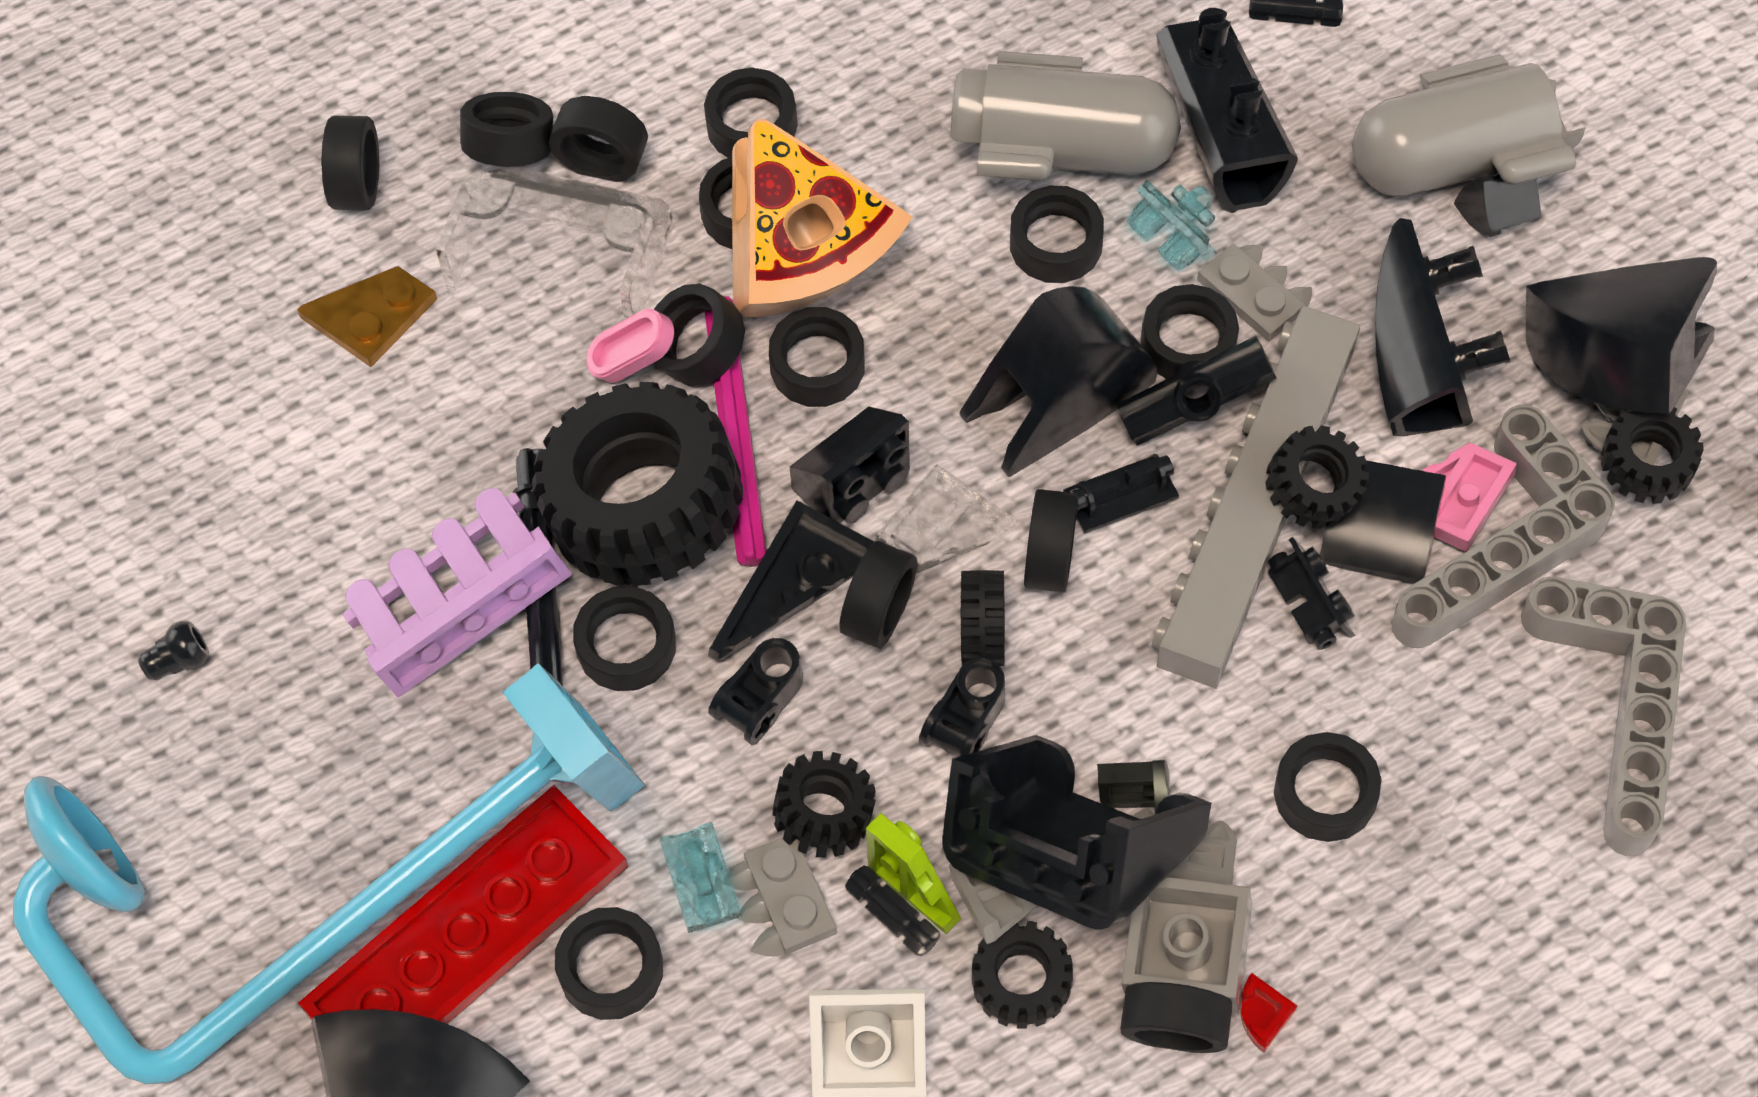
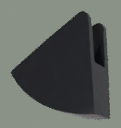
[1526,257,1717,414]
[959,286,1157,477]
[311,1009,530,1097]

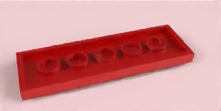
[298,785,628,1024]

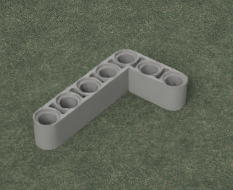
[1392,405,1615,648]
[1521,577,1686,856]

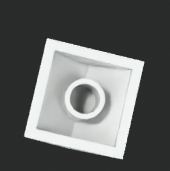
[809,989,926,1097]

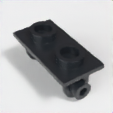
[1063,454,1179,534]
[1268,537,1356,650]

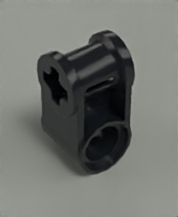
[708,638,803,745]
[918,658,1005,757]

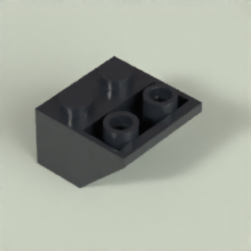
[789,406,910,523]

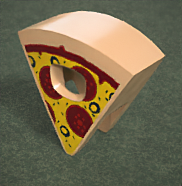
[732,119,913,317]

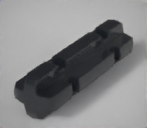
[1249,0,1343,27]
[845,865,940,956]

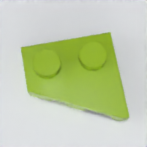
[866,813,961,935]

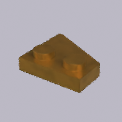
[297,266,437,367]

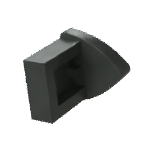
[1097,760,1170,814]

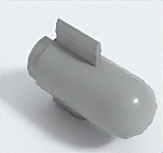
[950,51,1181,181]
[1352,54,1586,196]

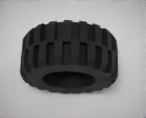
[532,382,743,586]

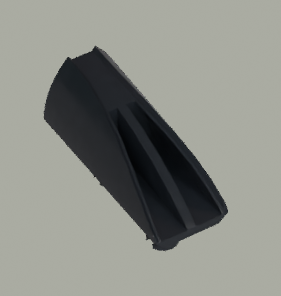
[1156,8,1298,213]
[1375,218,1510,437]

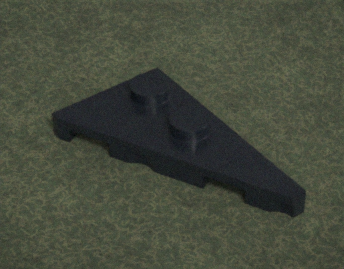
[708,500,875,662]

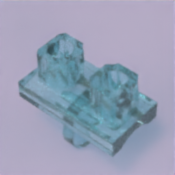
[1126,180,1217,272]
[659,822,742,933]

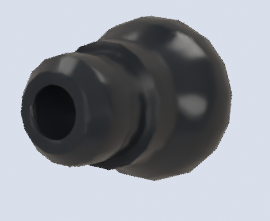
[138,621,209,680]

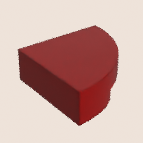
[1240,972,1298,1053]

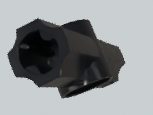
[1116,336,1277,446]

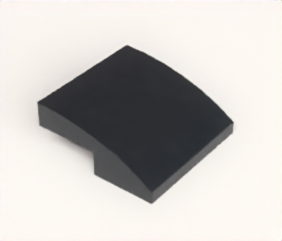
[1320,460,1446,583]

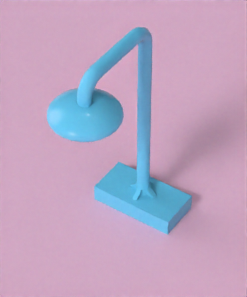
[13,663,646,1084]

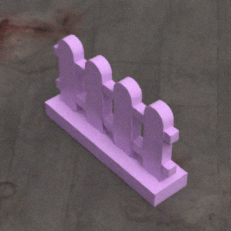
[342,488,573,698]

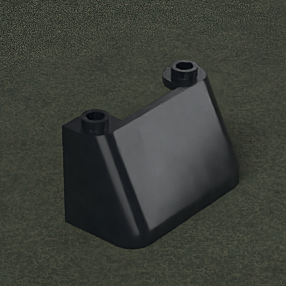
[942,735,1212,930]

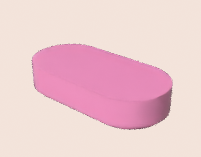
[587,309,674,383]

